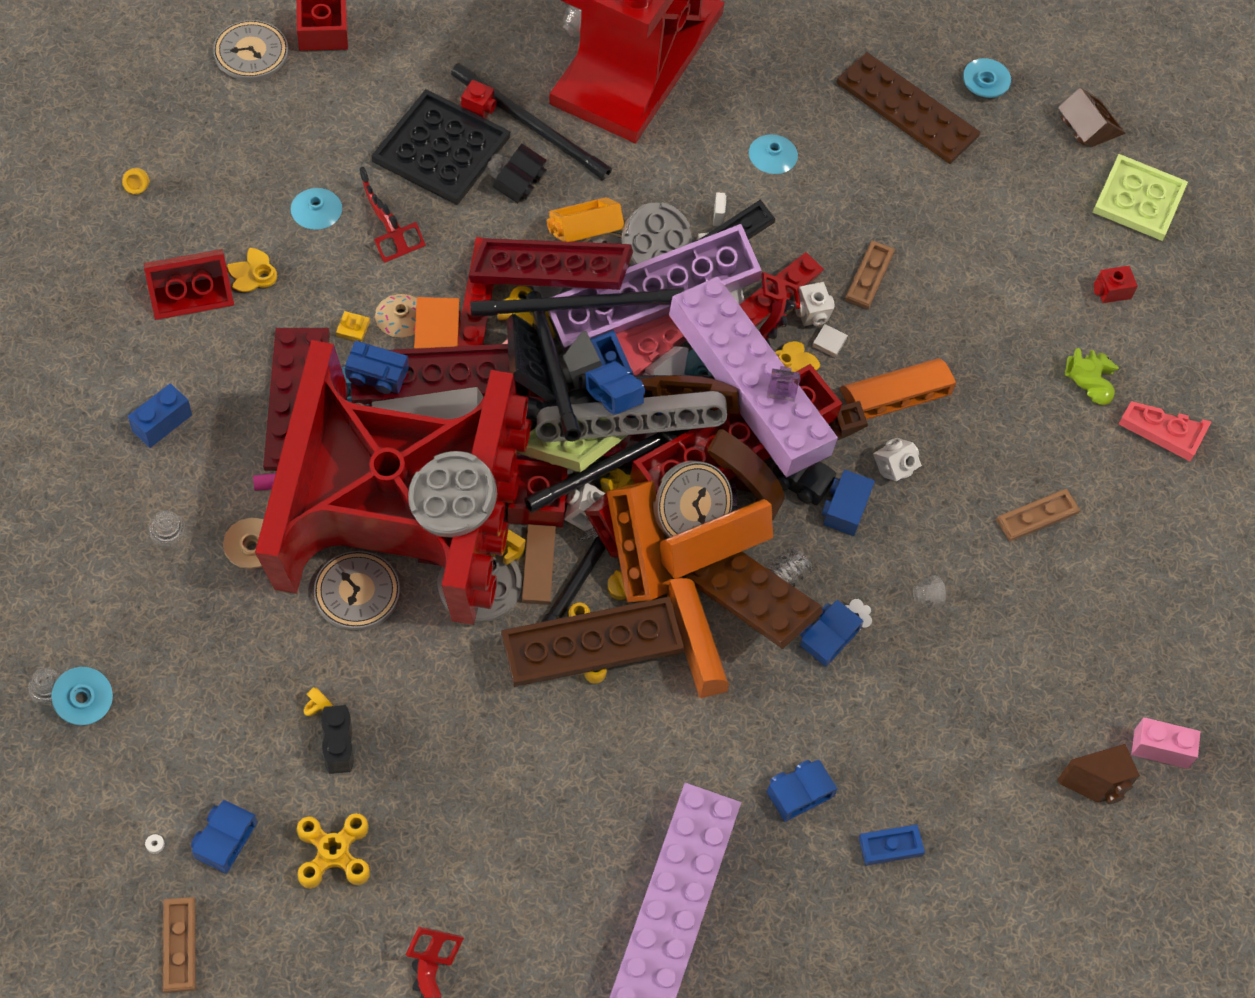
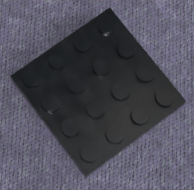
[371,89,510,206]

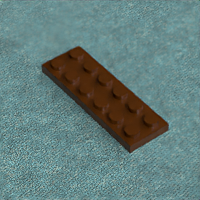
[836,52,981,164]
[682,551,823,649]
[501,597,684,687]

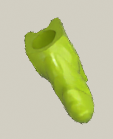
[1065,348,1119,405]

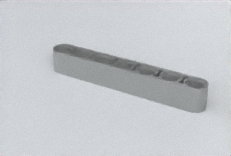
[536,391,727,442]

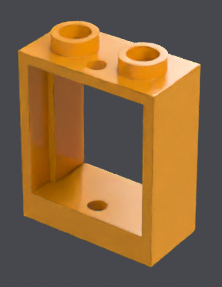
[547,197,624,242]

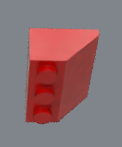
[144,249,234,320]

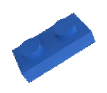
[858,824,925,866]

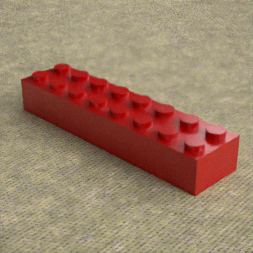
[630,364,842,496]

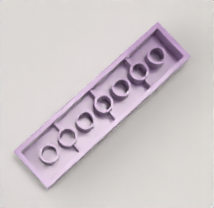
[547,224,762,354]
[669,277,838,477]
[609,783,741,998]

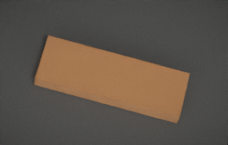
[844,240,895,310]
[996,489,1080,542]
[522,524,556,605]
[163,897,196,993]

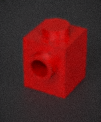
[461,79,497,119]
[1094,265,1138,303]

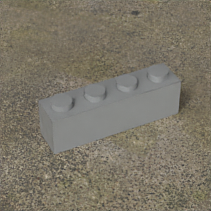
[372,387,484,419]

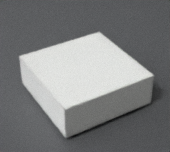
[713,192,726,227]
[812,324,848,358]

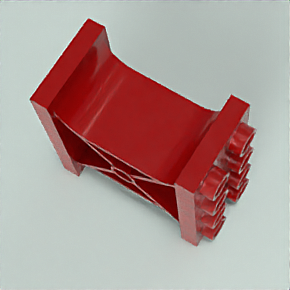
[549,0,725,144]
[255,340,531,625]

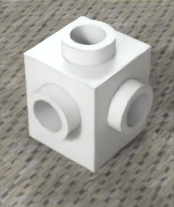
[794,282,834,326]
[873,438,922,481]
[564,483,605,532]

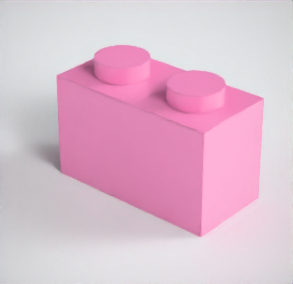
[1131,717,1201,769]

